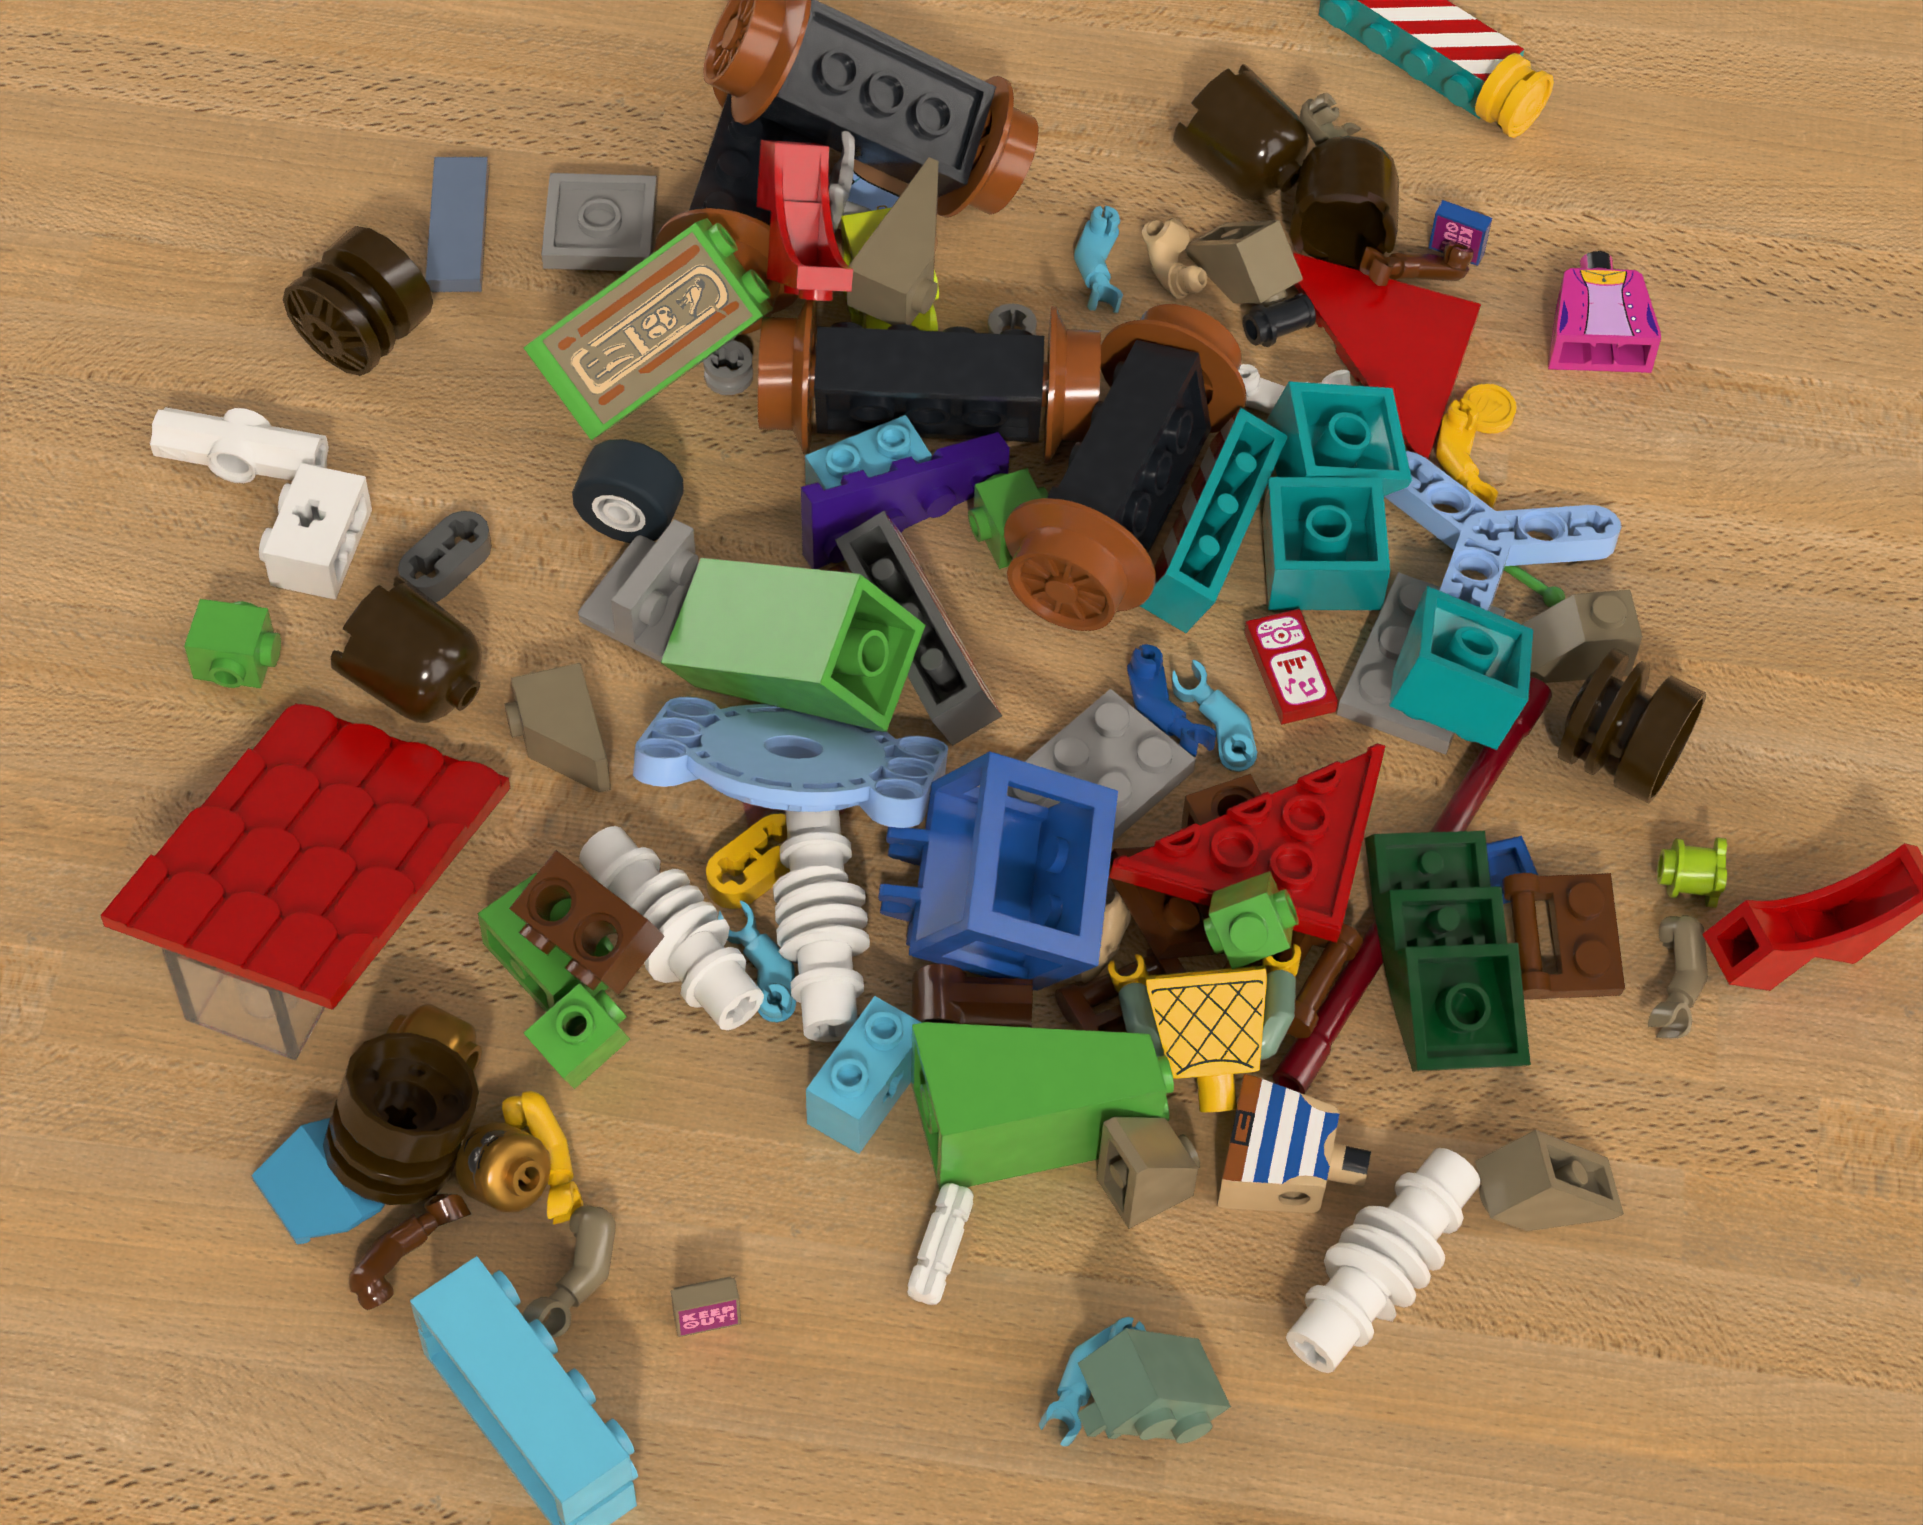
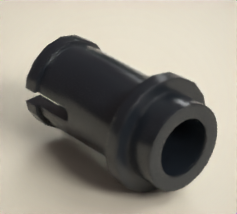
[1243,293,1316,347]

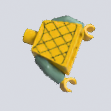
[1108,944,1301,1113]

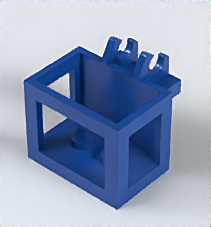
[878,751,1118,991]

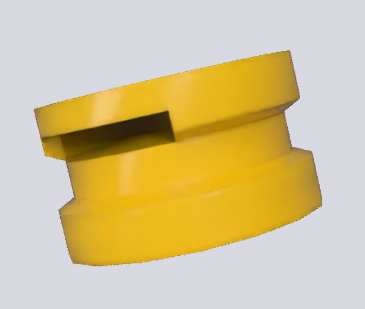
[1475,53,1554,138]

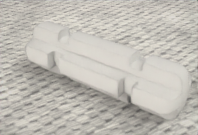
[907,1183,974,1305]

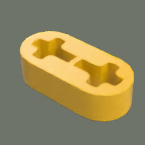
[706,813,790,909]

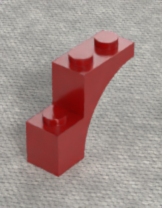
[757,140,853,301]
[1702,843,1923,991]

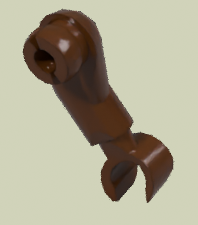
[1359,241,1473,286]
[349,1193,471,1310]

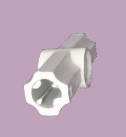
[150,407,329,483]

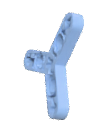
[1384,451,1621,611]

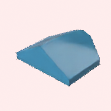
[251,1118,385,1244]

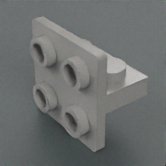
[578,519,699,662]

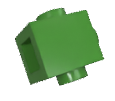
[968,468,1049,569]
[184,599,281,688]
[1204,871,1299,970]
[524,983,630,1089]

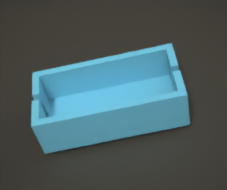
[410,1256,638,1525]

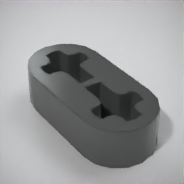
[398,511,492,602]

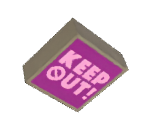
[671,1276,741,1337]

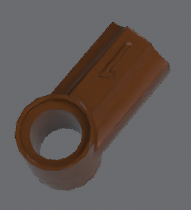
[911,964,1033,1028]

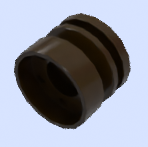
[283,226,433,376]
[1558,648,1706,804]
[323,1033,479,1205]

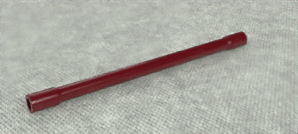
[1272,677,1552,1095]

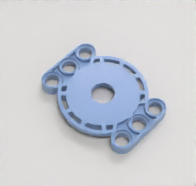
[633,697,948,828]

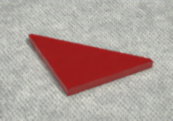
[1292,252,1481,460]
[1109,743,1386,943]

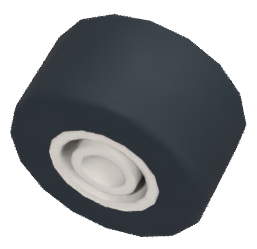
[572,439,684,544]

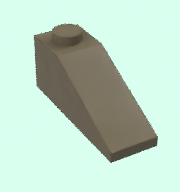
[847,157,939,325]

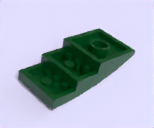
[1365,831,1531,1072]

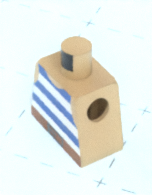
[1217,1074,1371,1213]

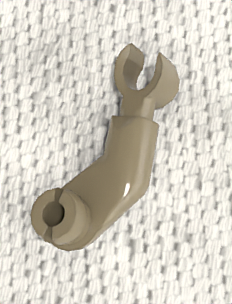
[1300,93,1361,146]
[1648,915,1708,1038]
[523,1205,616,1338]

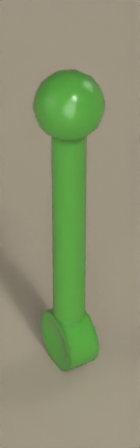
[1504,566,1565,607]

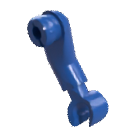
[1127,644,1216,757]

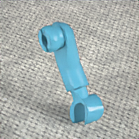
[1074,205,1123,313]
[1172,660,1257,772]
[718,901,796,1023]
[1039,1317,1146,1446]

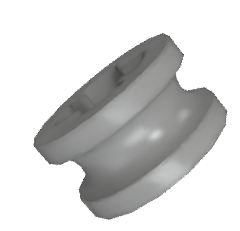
[988,303,1037,335]
[703,340,753,395]

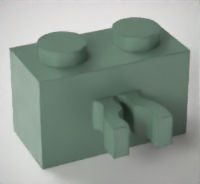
[1077,1328,1231,1444]

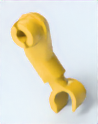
[1436,399,1498,509]
[502,1091,583,1225]

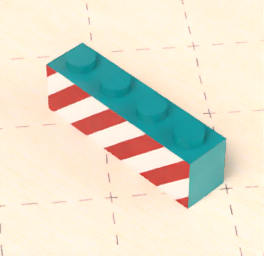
[1319,0,1525,119]
[1140,407,1288,633]

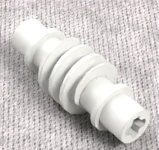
[773,810,870,1042]
[579,826,764,1030]
[1286,1148,1481,1373]

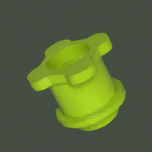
[1657,837,1727,908]

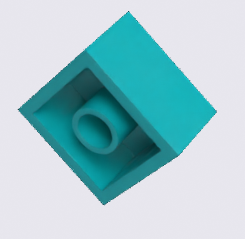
[1262,477,1390,610]

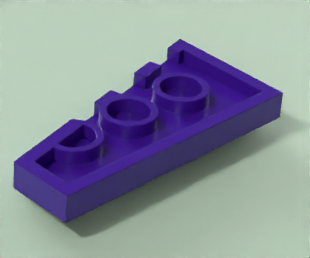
[801,432,1010,569]

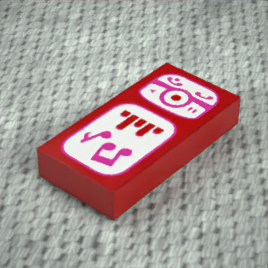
[1244,609,1338,725]

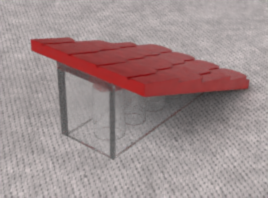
[100,703,511,1061]

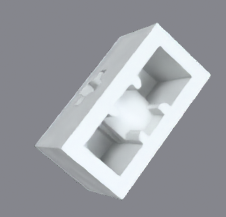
[259,463,372,600]

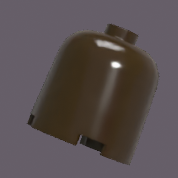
[1173,64,1309,200]
[1289,135,1399,271]
[331,575,482,723]

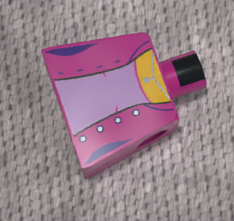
[1548,251,1661,373]

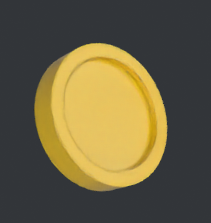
[1462,384,1517,434]

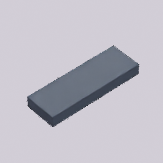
[426,157,489,292]

